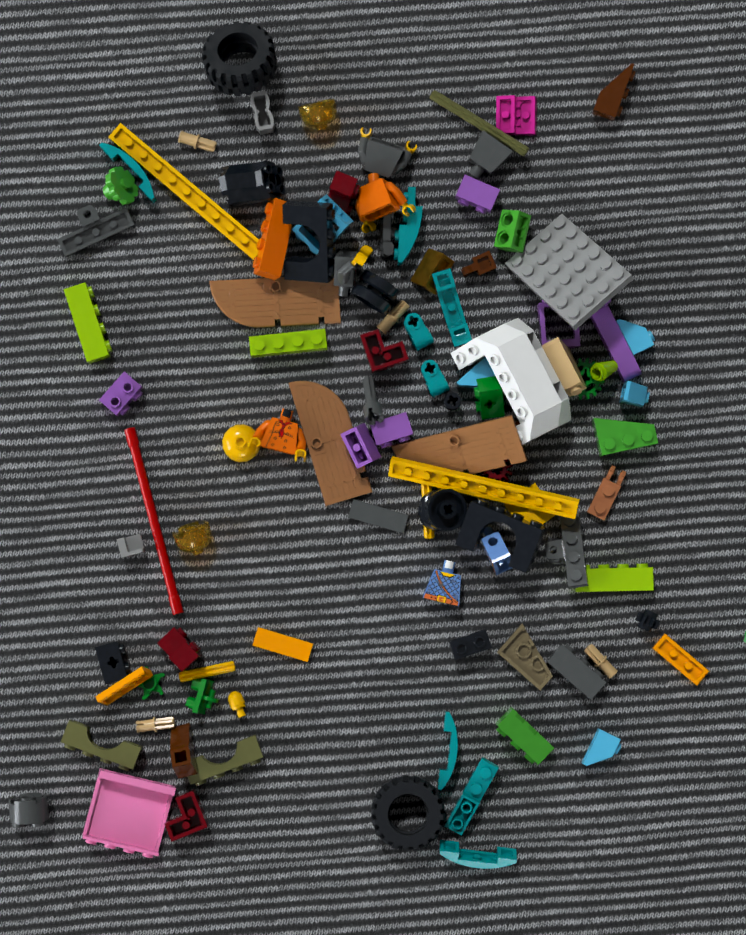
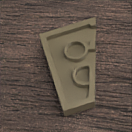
[497,624,553,691]

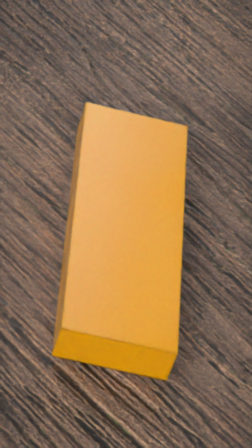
[252,627,313,662]
[652,633,709,686]
[95,666,153,706]

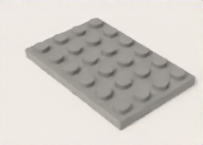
[505,214,634,330]

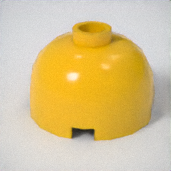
[222,424,260,462]

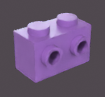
[455,175,500,214]
[99,372,143,416]
[370,412,413,449]
[340,423,381,469]

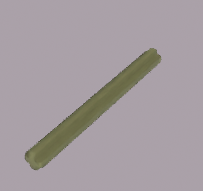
[430,90,529,156]

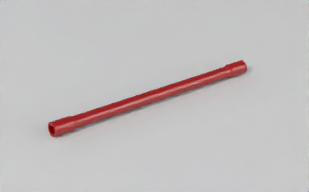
[124,427,184,615]

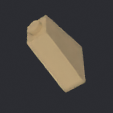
[541,337,587,397]

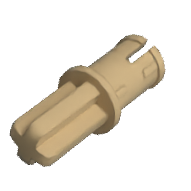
[178,131,217,152]
[376,300,409,334]
[584,644,618,679]
[136,717,175,733]

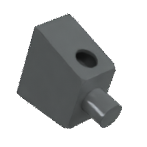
[469,130,513,180]

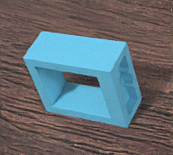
[292,194,354,254]

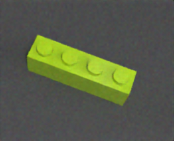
[63,282,112,364]
[249,329,328,358]
[575,564,654,592]

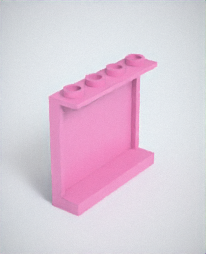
[82,768,176,858]

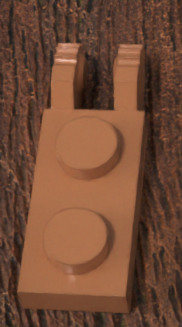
[587,465,626,521]

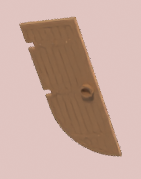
[209,277,341,328]
[288,381,372,506]
[391,415,527,474]

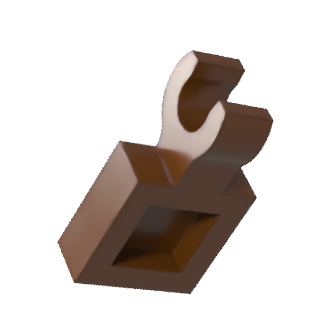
[461,251,497,277]

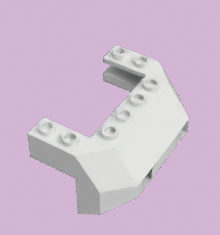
[450,318,571,445]

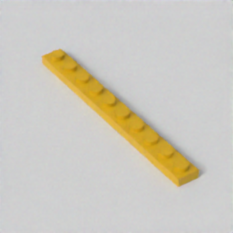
[108,123,259,260]
[388,456,580,519]

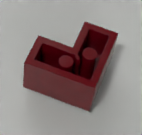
[328,170,360,216]
[360,329,409,374]
[157,627,202,672]
[164,789,209,842]

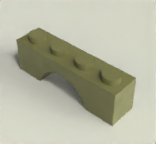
[61,719,143,771]
[187,734,264,786]

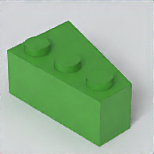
[591,418,658,457]
[495,707,554,765]

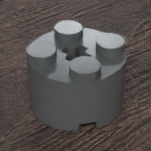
[8,793,49,828]

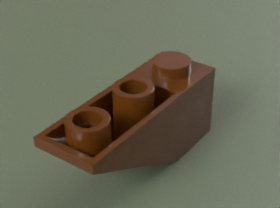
[592,63,636,121]
[170,723,197,779]

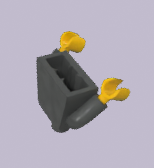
[358,127,417,178]
[334,245,373,297]

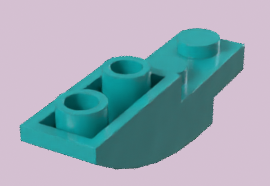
[394,187,423,265]
[445,757,499,836]

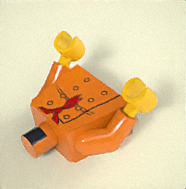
[355,173,416,233]
[247,408,306,462]

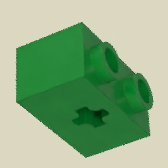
[474,376,505,420]

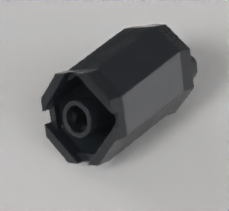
[219,160,285,206]

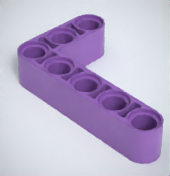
[590,299,641,383]

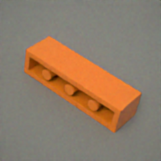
[253,198,292,280]

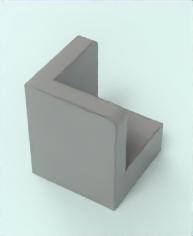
[116,534,145,558]

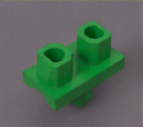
[185,679,219,715]

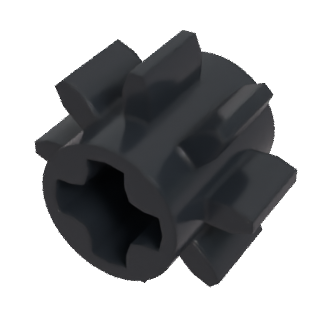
[635,609,660,632]

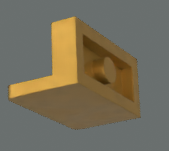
[411,248,454,295]

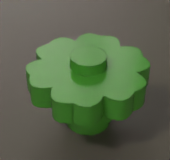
[103,166,138,205]

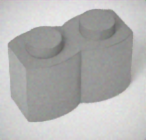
[250,91,275,135]

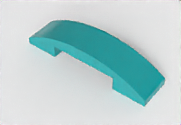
[99,143,156,203]
[432,268,472,347]
[437,711,458,790]
[439,840,517,869]

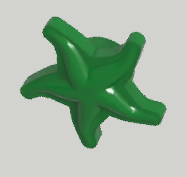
[138,666,165,700]

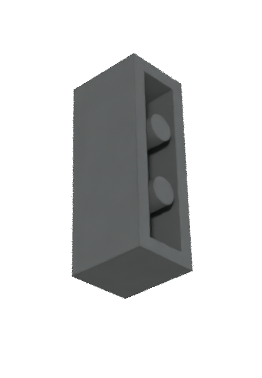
[546,644,606,700]

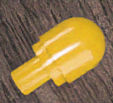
[228,691,246,718]

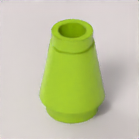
[590,360,618,381]

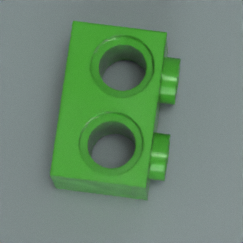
[494,210,531,253]

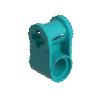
[404,313,434,351]
[421,360,450,398]

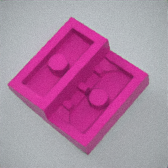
[496,95,537,135]

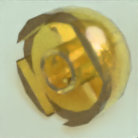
[298,98,337,131]
[172,521,212,555]

